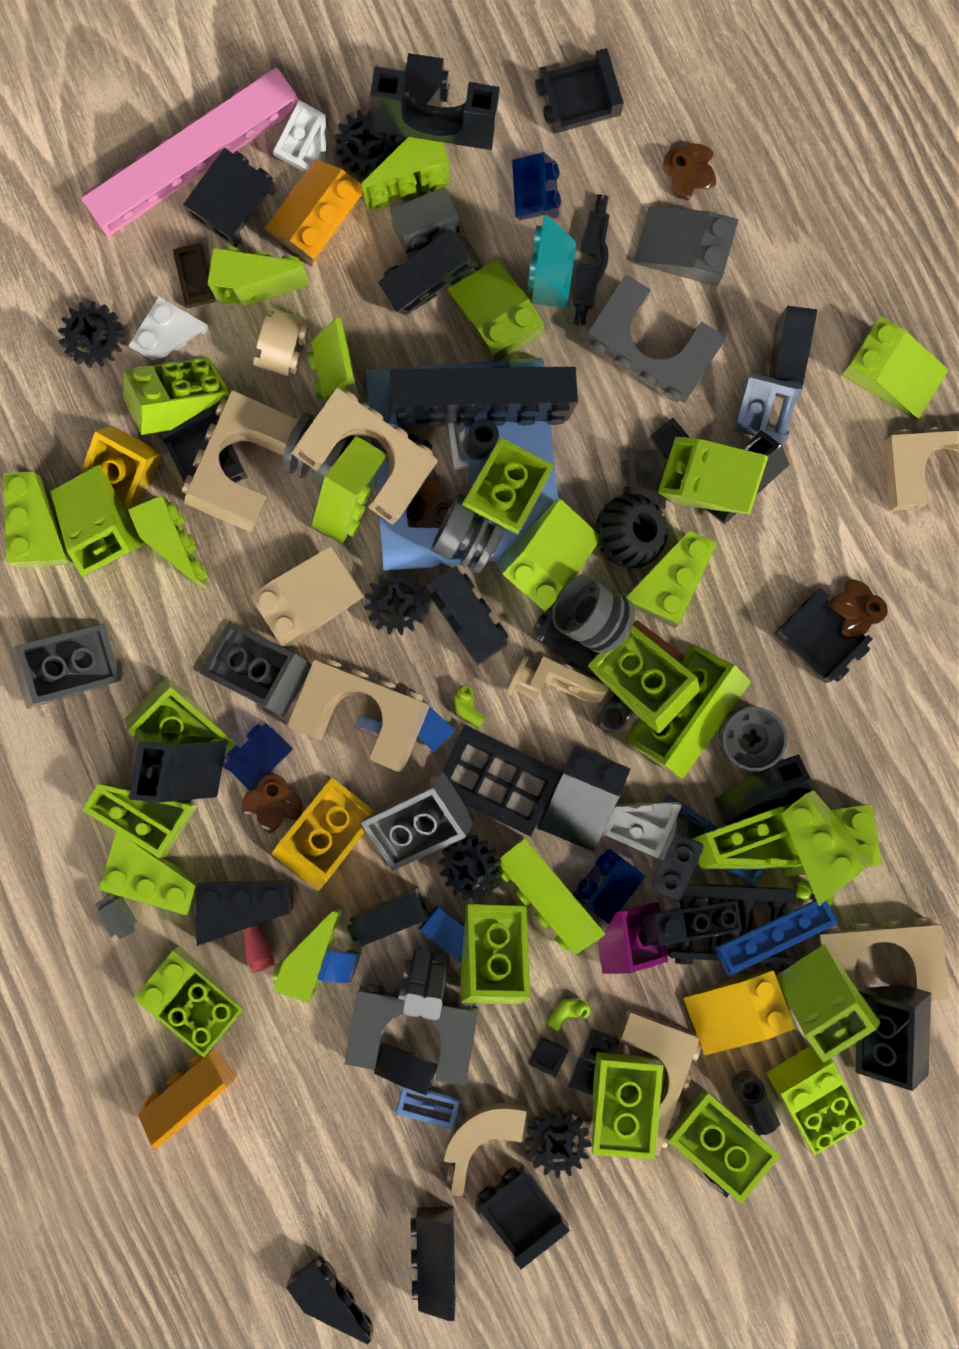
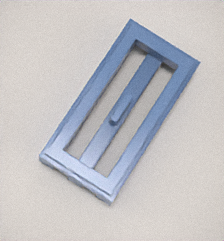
[395,1087,462,1130]

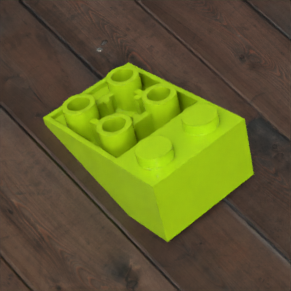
[361,137,450,210]
[208,246,310,306]
[123,358,229,435]
[658,437,768,514]
[50,464,145,577]
[128,495,208,589]
[776,944,880,1063]
[133,946,244,1058]
[766,1045,866,1156]

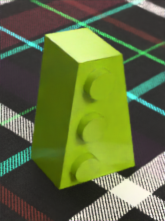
[4,472,74,568]
[693,806,802,869]

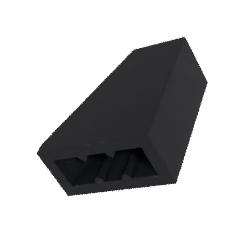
[769,305,817,398]
[347,887,429,947]

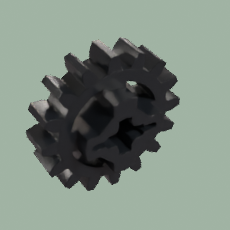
[335,109,396,176]
[58,301,125,368]
[364,571,429,636]
[439,835,503,902]
[525,1107,591,1178]

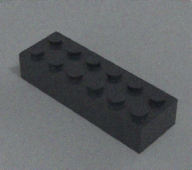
[388,366,578,428]

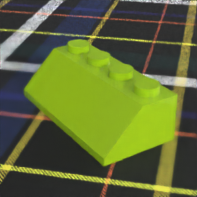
[625,644,752,780]
[496,836,605,955]

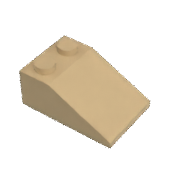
[250,546,365,647]

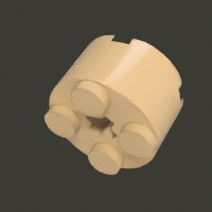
[253,307,309,376]

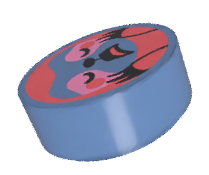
[354,716,382,736]

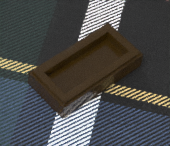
[172,243,216,308]

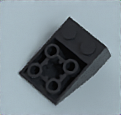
[126,729,227,803]

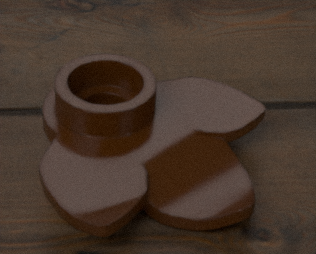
[663,144,716,201]
[406,479,453,528]
[828,580,888,637]
[242,774,302,834]

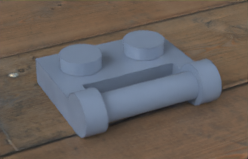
[734,373,803,443]

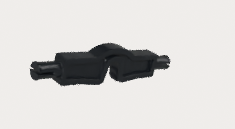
[573,194,610,326]

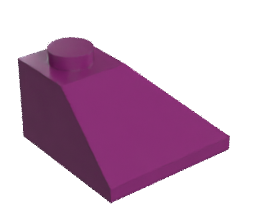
[598,902,668,974]

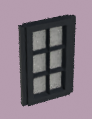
[443,725,562,837]

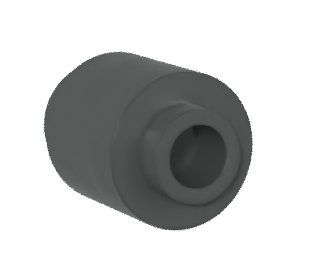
[95,894,138,940]

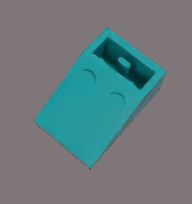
[527,215,576,308]

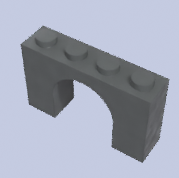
[586,274,726,404]
[344,984,478,1086]

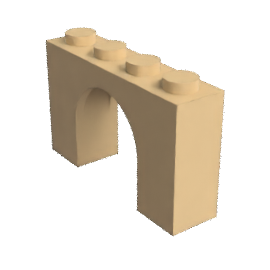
[291,388,438,525]
[181,390,299,533]
[884,426,959,511]
[287,658,430,773]
[814,917,949,1000]
[587,1008,702,1156]

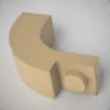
[444,1102,527,1196]

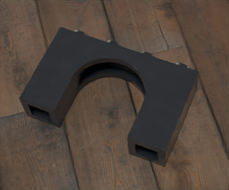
[370,66,500,150]

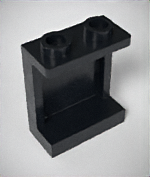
[535,48,624,134]
[183,148,276,248]
[159,408,248,483]
[774,588,873,683]
[533,602,599,677]
[651,813,705,900]
[475,1164,570,1270]

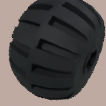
[595,494,668,568]

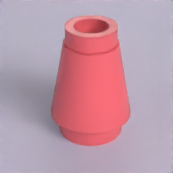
[243,925,276,973]

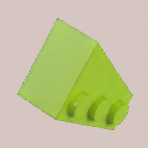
[312,436,387,544]
[627,530,717,628]
[82,784,198,858]
[782,790,874,905]
[99,832,201,916]

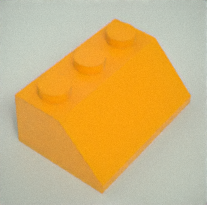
[264,159,364,266]
[138,1048,237,1150]

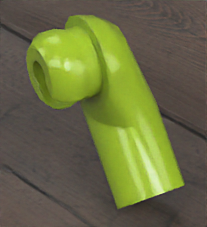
[454,685,486,729]
[795,880,835,906]
[546,998,591,1031]

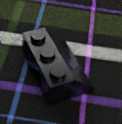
[855,984,931,1092]
[410,1207,456,1321]

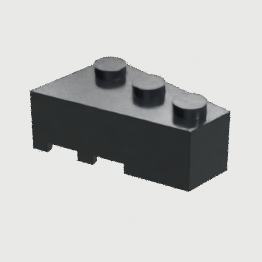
[378,229,484,315]
[426,566,509,666]
[196,880,293,946]

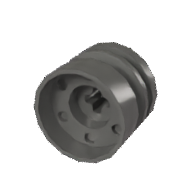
[283,412,354,486]
[431,493,503,573]
[552,575,635,654]
[718,706,787,771]

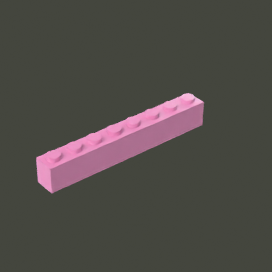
[81,67,298,237]

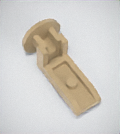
[506,655,609,702]

